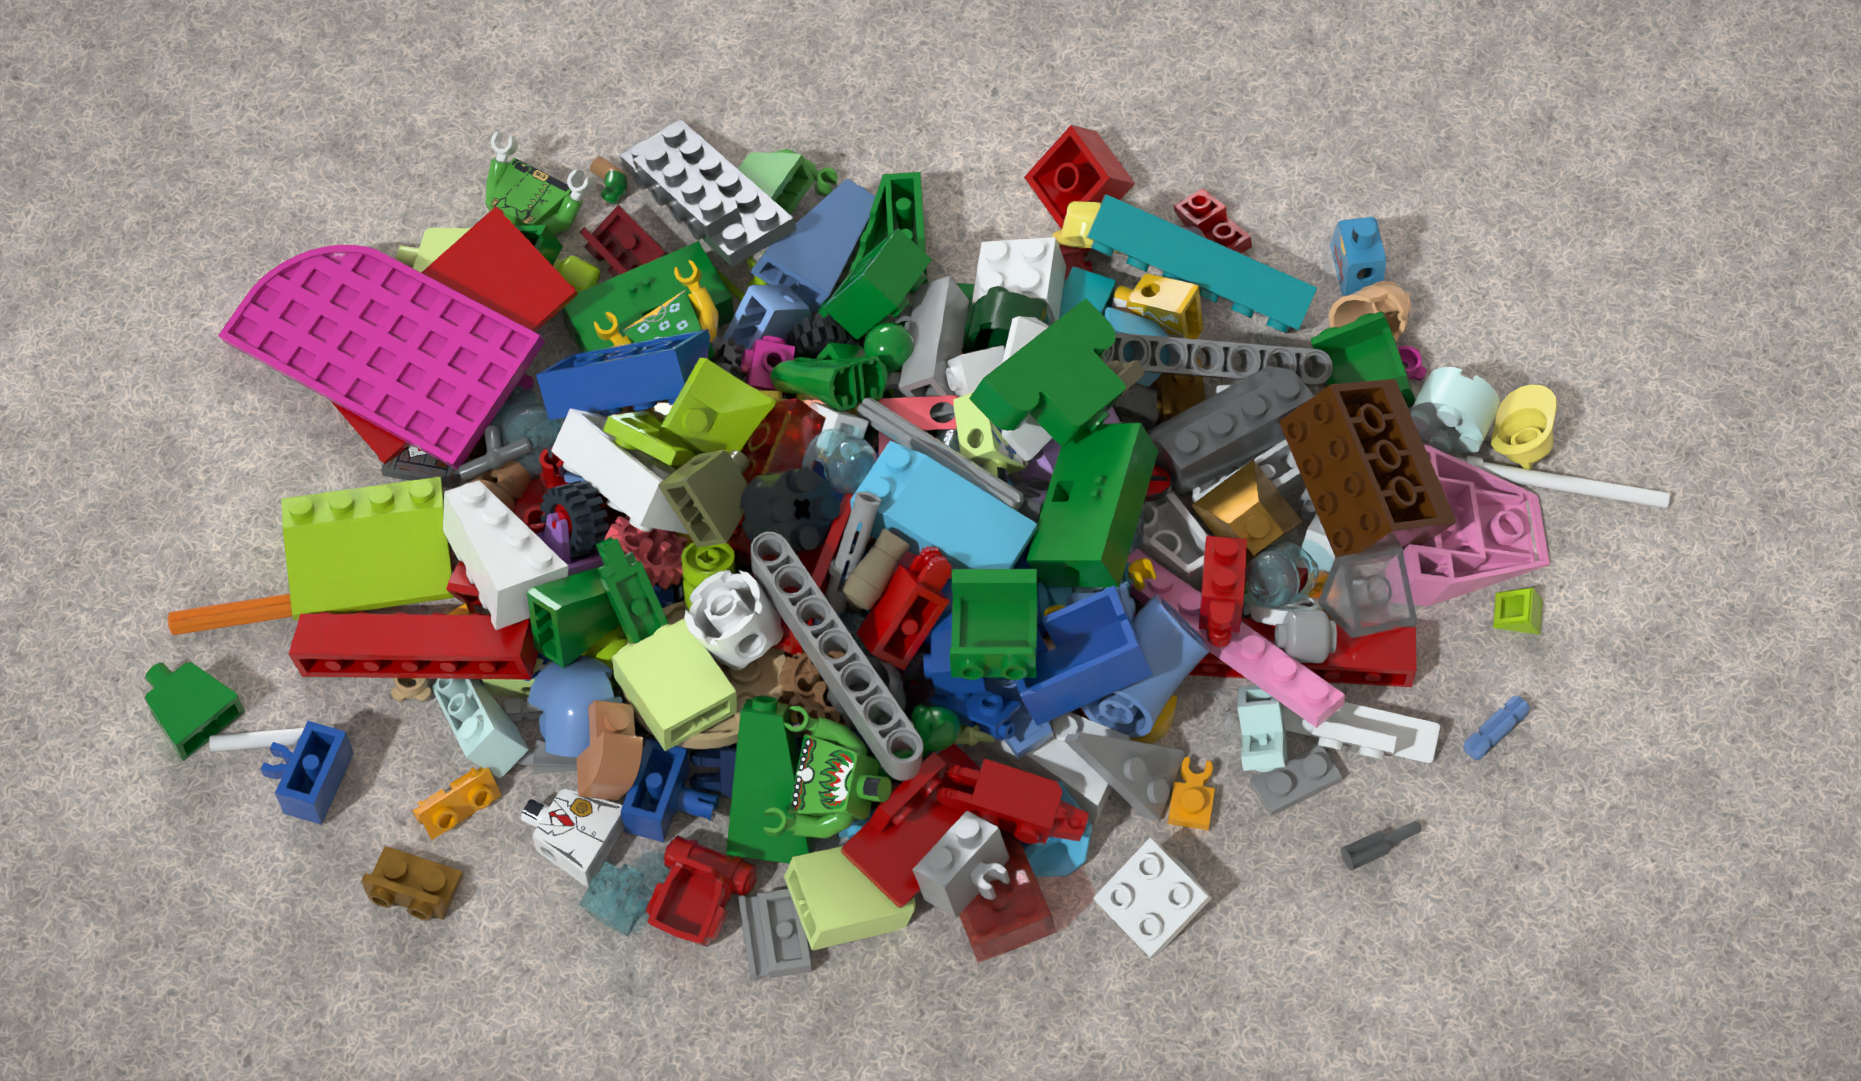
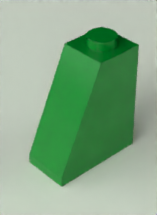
[526,566,620,668]

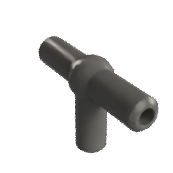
[458,426,534,480]

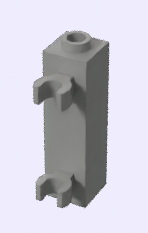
[884,276,969,407]

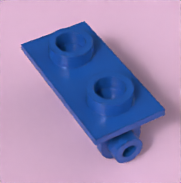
[929,690,1021,741]

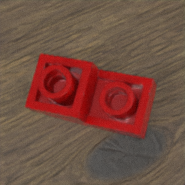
[1174,188,1252,254]

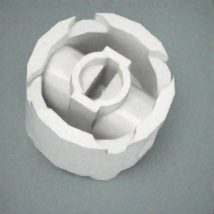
[684,570,784,671]

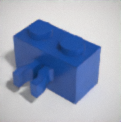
[261,721,354,825]

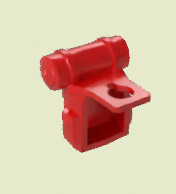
[646,835,757,947]

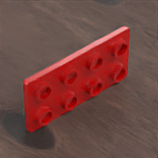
[841,743,981,908]

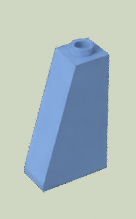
[750,179,875,312]

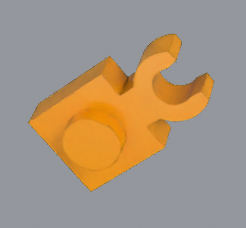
[1167,757,1215,831]

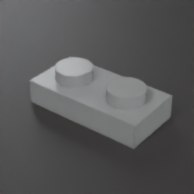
[1249,745,1343,817]

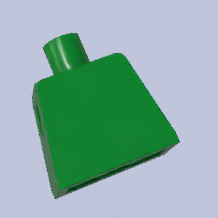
[144,662,245,761]

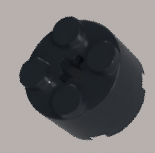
[740,467,840,552]

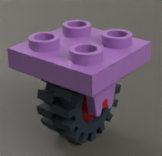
[536,480,609,576]

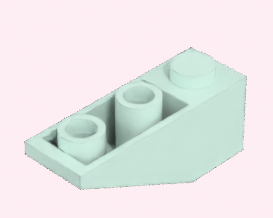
[431,679,529,779]

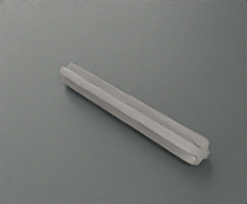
[857,397,1024,511]

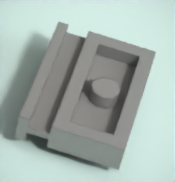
[738,889,812,981]

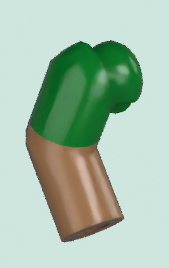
[590,156,627,205]

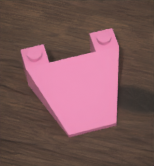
[1387,445,1550,606]

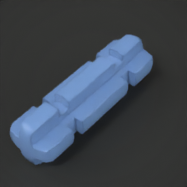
[1463,696,1530,760]

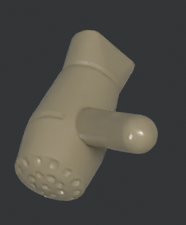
[842,529,911,613]

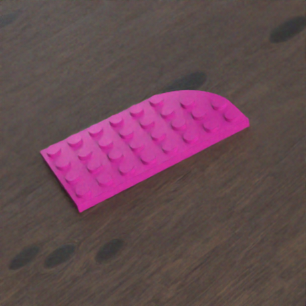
[218,245,545,470]

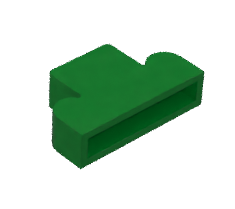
[969,298,1126,446]

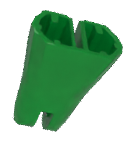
[770,356,888,412]

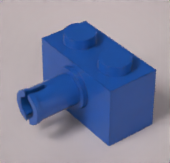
[621,738,720,843]

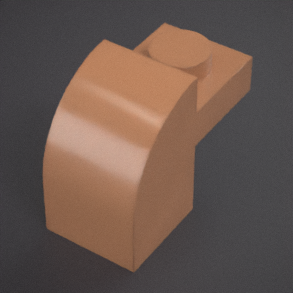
[577,700,643,801]

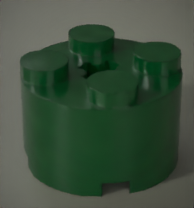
[964,286,1049,353]

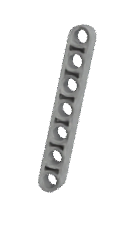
[1102,333,1333,384]
[751,532,923,780]

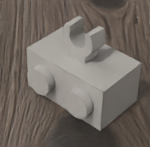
[913,811,1010,918]

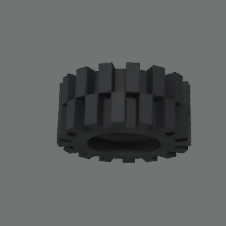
[786,314,859,359]

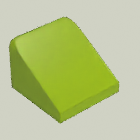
[1493,588,1543,635]

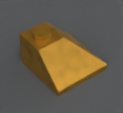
[1192,460,1303,566]

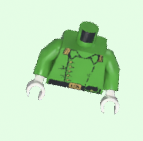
[485,132,596,235]

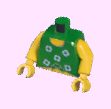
[594,260,719,359]

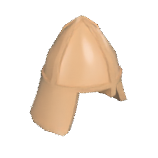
[1329,281,1411,341]

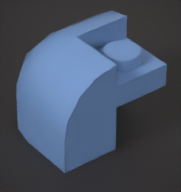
[528,656,623,757]

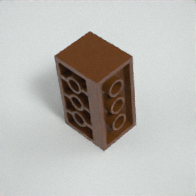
[1279,379,1457,566]

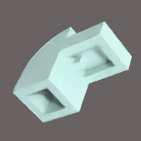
[1237,686,1288,772]

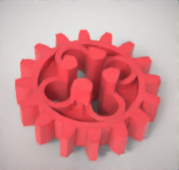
[605,515,688,590]

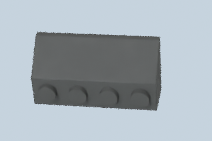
[1146,366,1314,496]

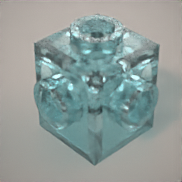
[578,862,653,937]

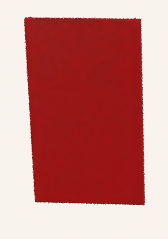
[331,206,578,464]

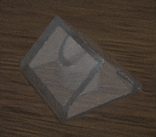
[1318,545,1418,638]

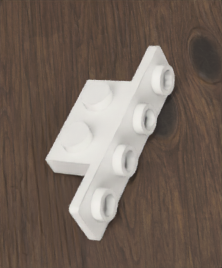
[1283,702,1440,763]

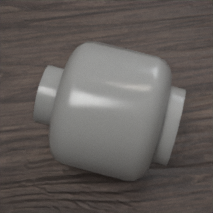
[1275,610,1337,663]

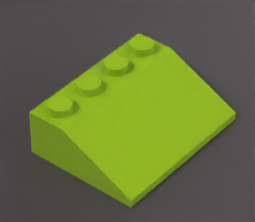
[281,477,455,620]

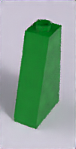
[726,696,815,864]

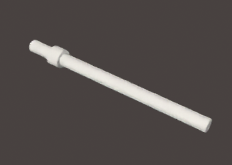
[1455,455,1670,508]

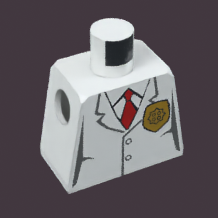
[521,789,624,887]

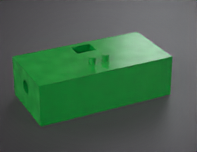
[561,241,734,353]
[1027,423,1158,587]

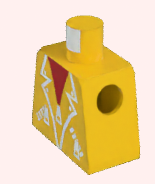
[1113,274,1204,339]

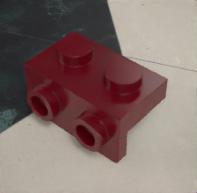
[579,205,668,277]

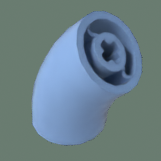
[1081,595,1210,738]

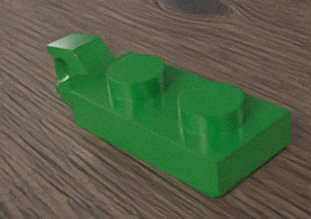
[596,537,669,644]

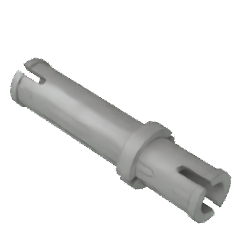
[825,492,881,613]

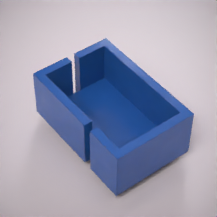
[1015,586,1153,726]

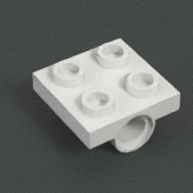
[1093,838,1212,958]

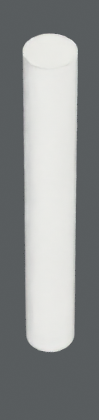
[209,725,335,752]

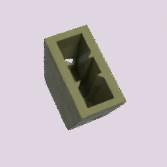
[658,450,749,548]

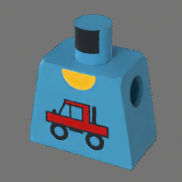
[1330,217,1386,297]

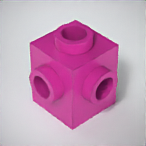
[741,336,795,398]

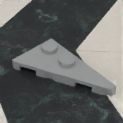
[1064,732,1186,820]

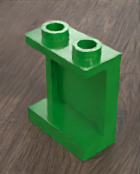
[1311,311,1416,408]
[950,569,1038,680]

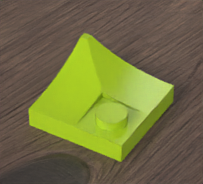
[661,358,777,454]
[603,411,697,467]

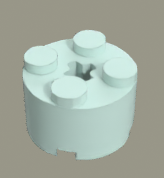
[1410,367,1499,454]

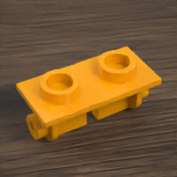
[412,767,502,840]

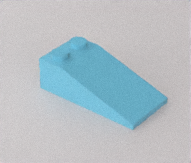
[850,441,1038,570]

